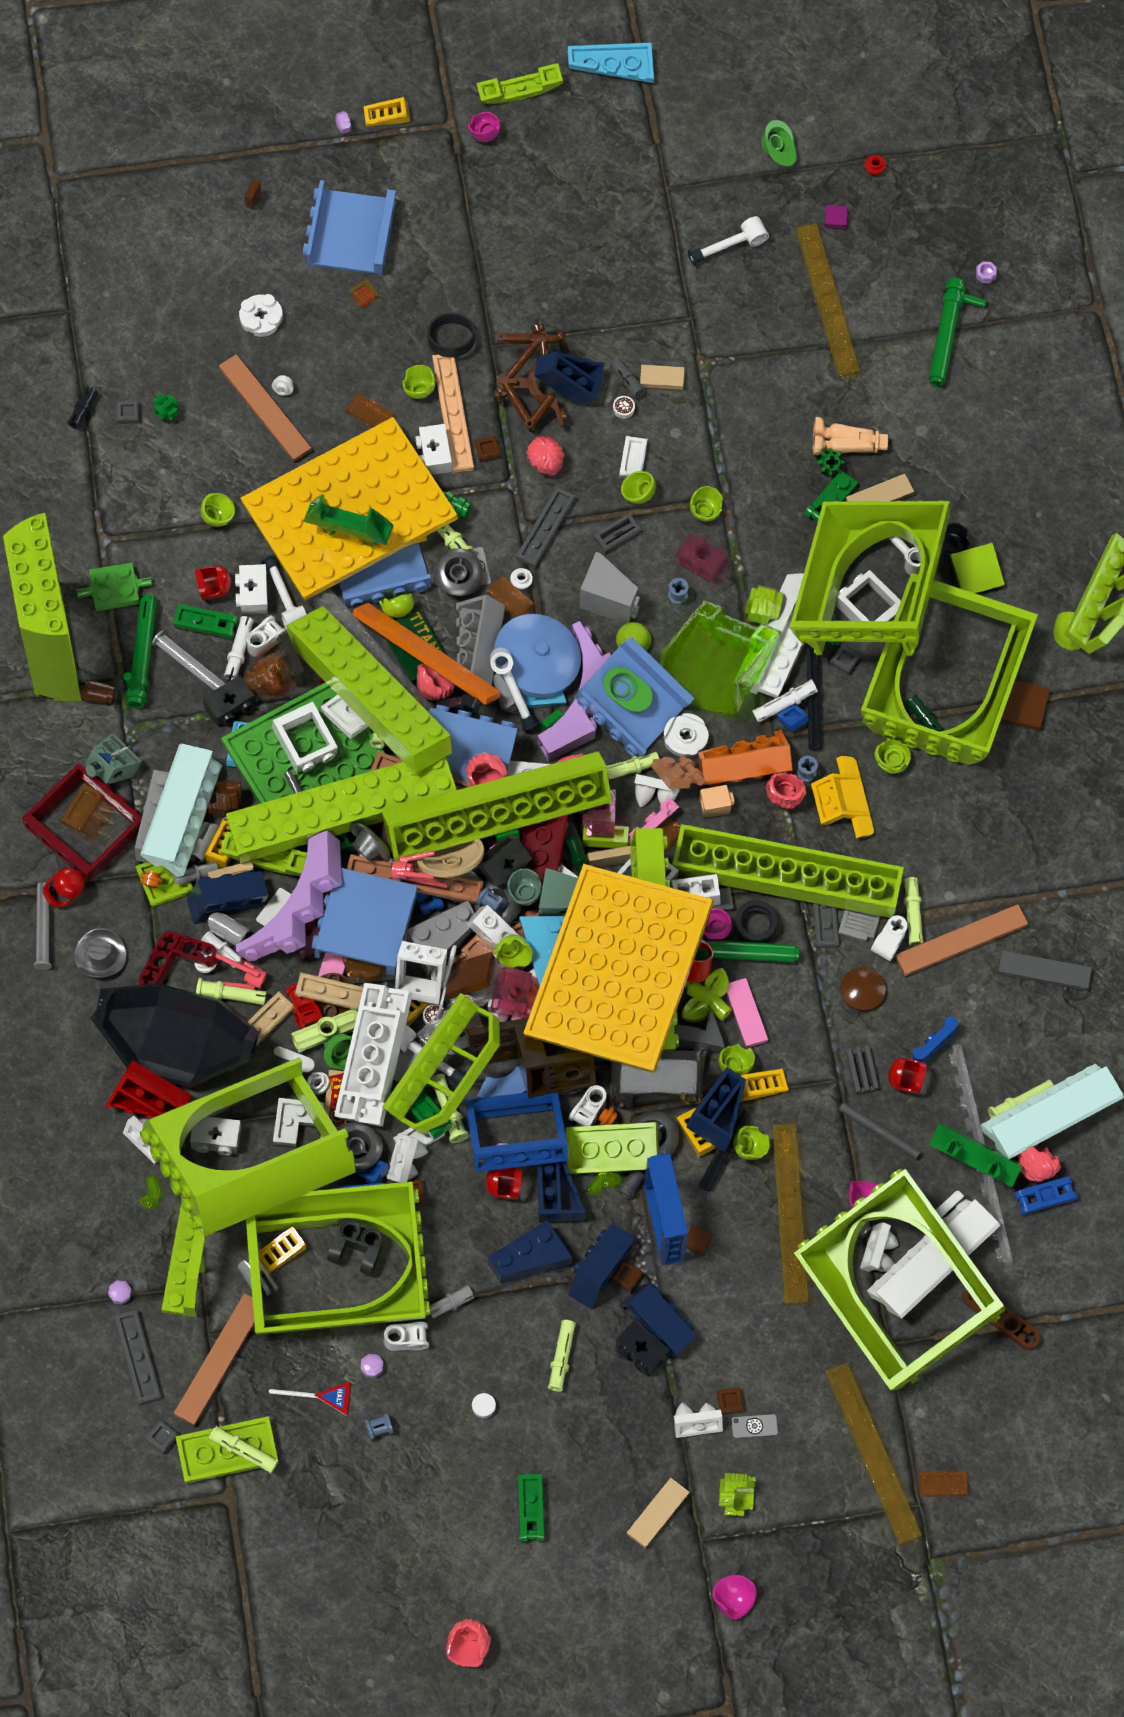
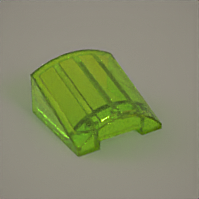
[660,600,781,715]

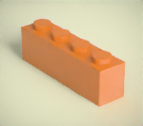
[698,730,792,786]

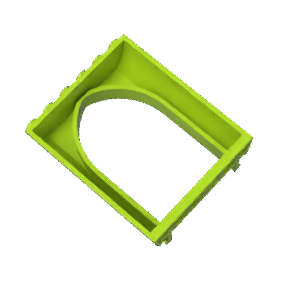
[789,501,951,656]
[3,513,82,702]
[861,573,1038,765]
[140,1057,355,1237]
[794,1169,1005,1390]
[246,1182,430,1335]

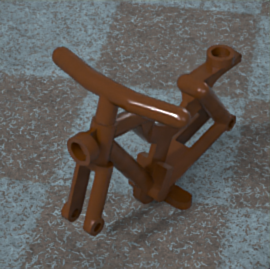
[494,324,569,431]

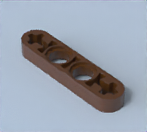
[962,1288,1040,1351]

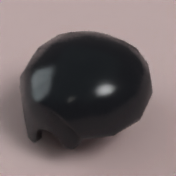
[941,522,971,558]

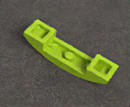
[477,63,563,104]
[220,831,307,876]

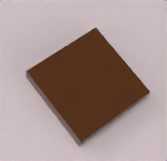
[1000,680,1050,731]
[445,952,495,999]

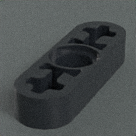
[433,695,481,716]

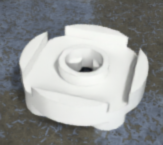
[239,294,283,337]
[664,713,709,759]

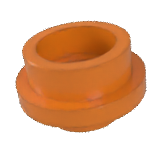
[140,871,163,888]
[598,1106,618,1125]

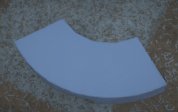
[477,1066,526,1098]

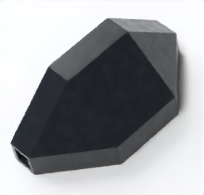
[90,983,259,1088]

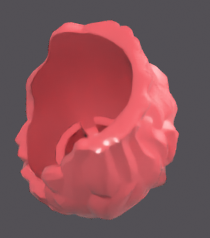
[526,436,565,476]
[417,664,455,701]
[466,752,508,786]
[766,772,807,809]
[1017,1145,1061,1182]
[446,1619,491,1667]

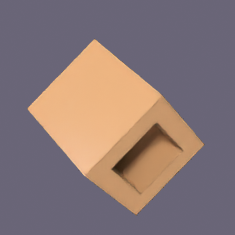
[699,785,734,818]

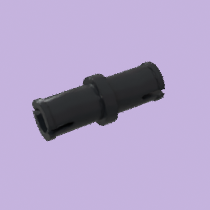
[67,386,98,429]

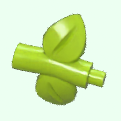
[681,968,732,1023]

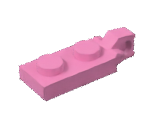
[628,798,679,846]

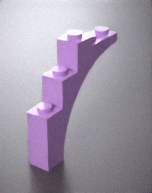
[538,621,611,762]
[236,830,342,962]

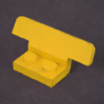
[811,756,874,839]

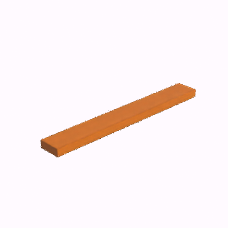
[353,603,501,705]

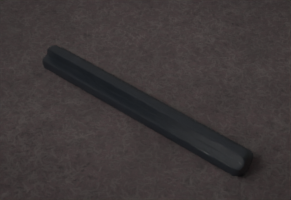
[806,647,821,751]

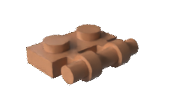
[652,756,705,789]

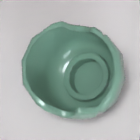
[507,868,542,906]

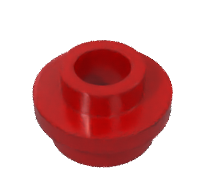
[864,155,886,176]

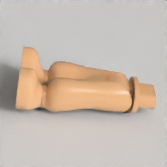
[813,417,888,456]

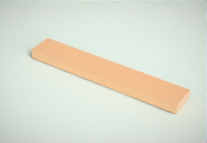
[432,355,474,473]

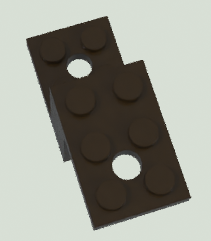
[467,1017,596,1098]

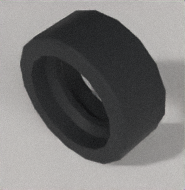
[734,900,778,943]

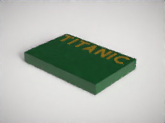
[384,609,445,684]

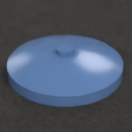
[493,614,581,698]

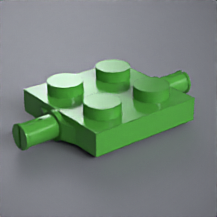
[76,563,152,611]

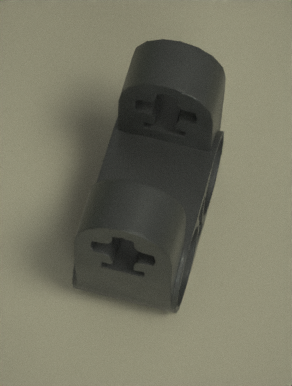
[327,1220,383,1276]

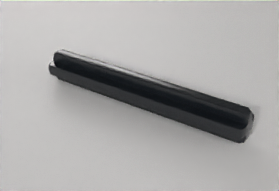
[699,1108,748,1191]

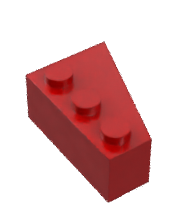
[105,1060,192,1119]

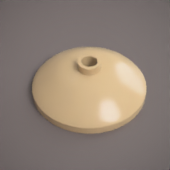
[417,839,484,878]

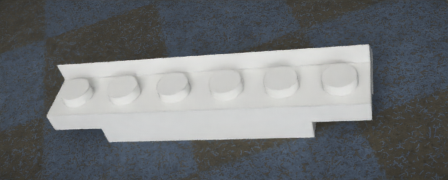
[737,573,804,698]
[334,983,413,1127]
[867,1199,1000,1319]

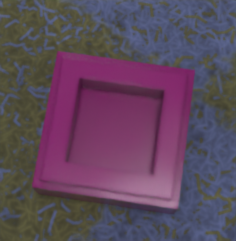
[825,205,847,229]

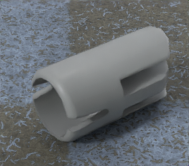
[493,673,519,714]
[189,822,219,863]
[208,912,251,946]
[238,1259,279,1298]

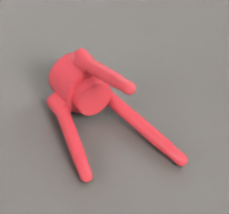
[392,851,447,888]
[215,954,267,990]

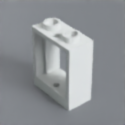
[836,570,901,621]
[272,702,338,773]
[395,941,447,1005]

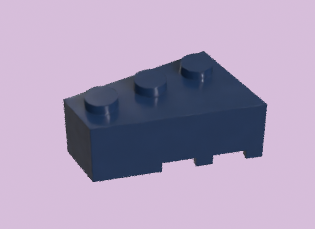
[534,351,605,406]
[187,871,269,924]
[686,1067,746,1153]
[537,1150,586,1223]
[488,1220,573,1284]
[568,1223,636,1310]
[618,1284,696,1356]

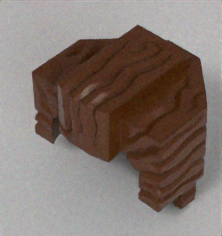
[208,781,242,815]

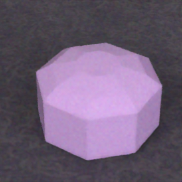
[335,111,352,134]
[976,262,997,283]
[108,1280,132,1305]
[361,1354,383,1378]

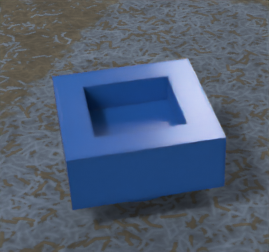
[777,704,809,732]
[356,1160,390,1184]

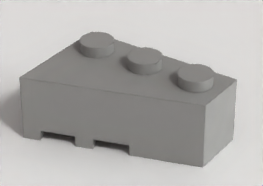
[407,901,475,977]

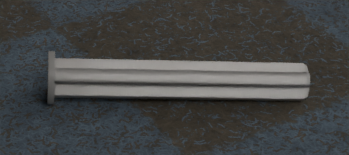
[152,630,226,691]
[33,882,52,970]

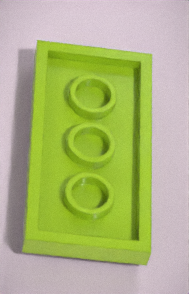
[566,1122,659,1174]
[176,1416,279,1484]

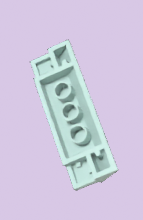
[140,744,222,877]
[981,1064,1124,1159]

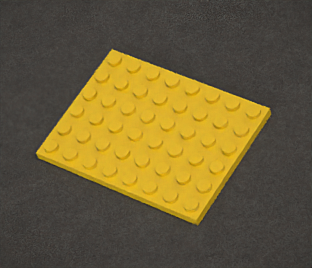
[241,417,458,601]
[523,864,714,1073]

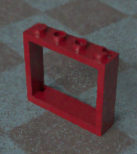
[22,763,142,883]

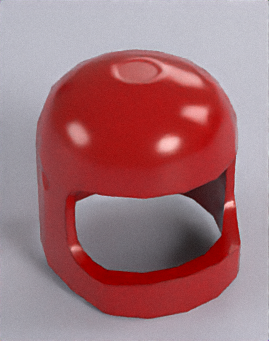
[195,565,231,600]
[43,867,85,908]
[687,940,714,983]
[888,1058,926,1095]
[485,1167,522,1200]

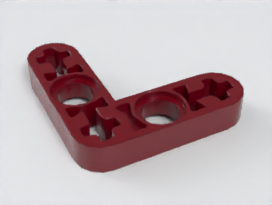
[138,931,220,985]

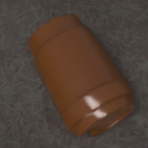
[81,680,115,703]

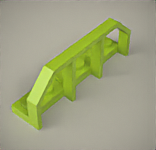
[1064,533,1124,654]
[382,993,500,1134]
[162,1204,206,1318]

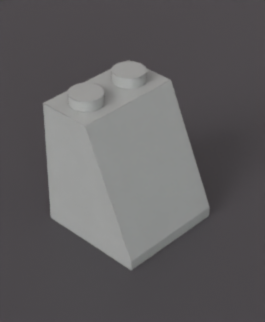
[580,552,640,624]

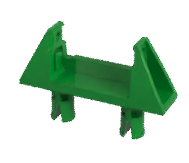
[303,494,394,546]
[929,1124,1022,1187]

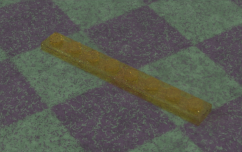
[796,223,860,379]
[772,1124,808,1305]
[825,1363,922,1546]

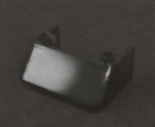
[610,1051,704,1108]

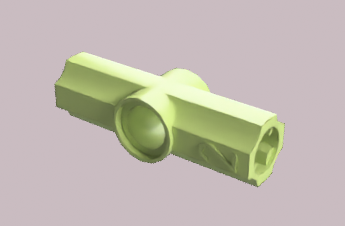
[291,1009,358,1053]

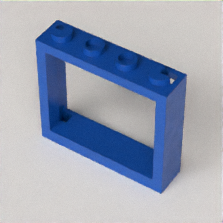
[465,1092,568,1172]
[644,1152,688,1265]

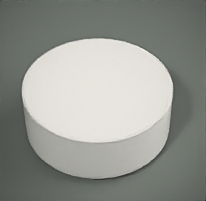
[472,1393,496,1418]

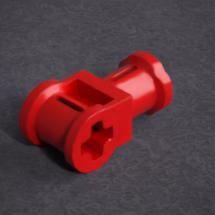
[285,983,322,1030]

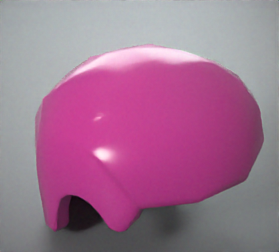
[467,112,501,142]
[702,908,732,940]

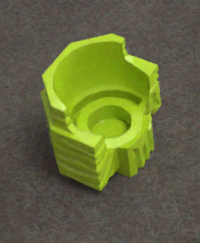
[745,585,783,625]
[719,1473,756,1516]

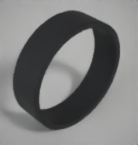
[427,313,475,358]

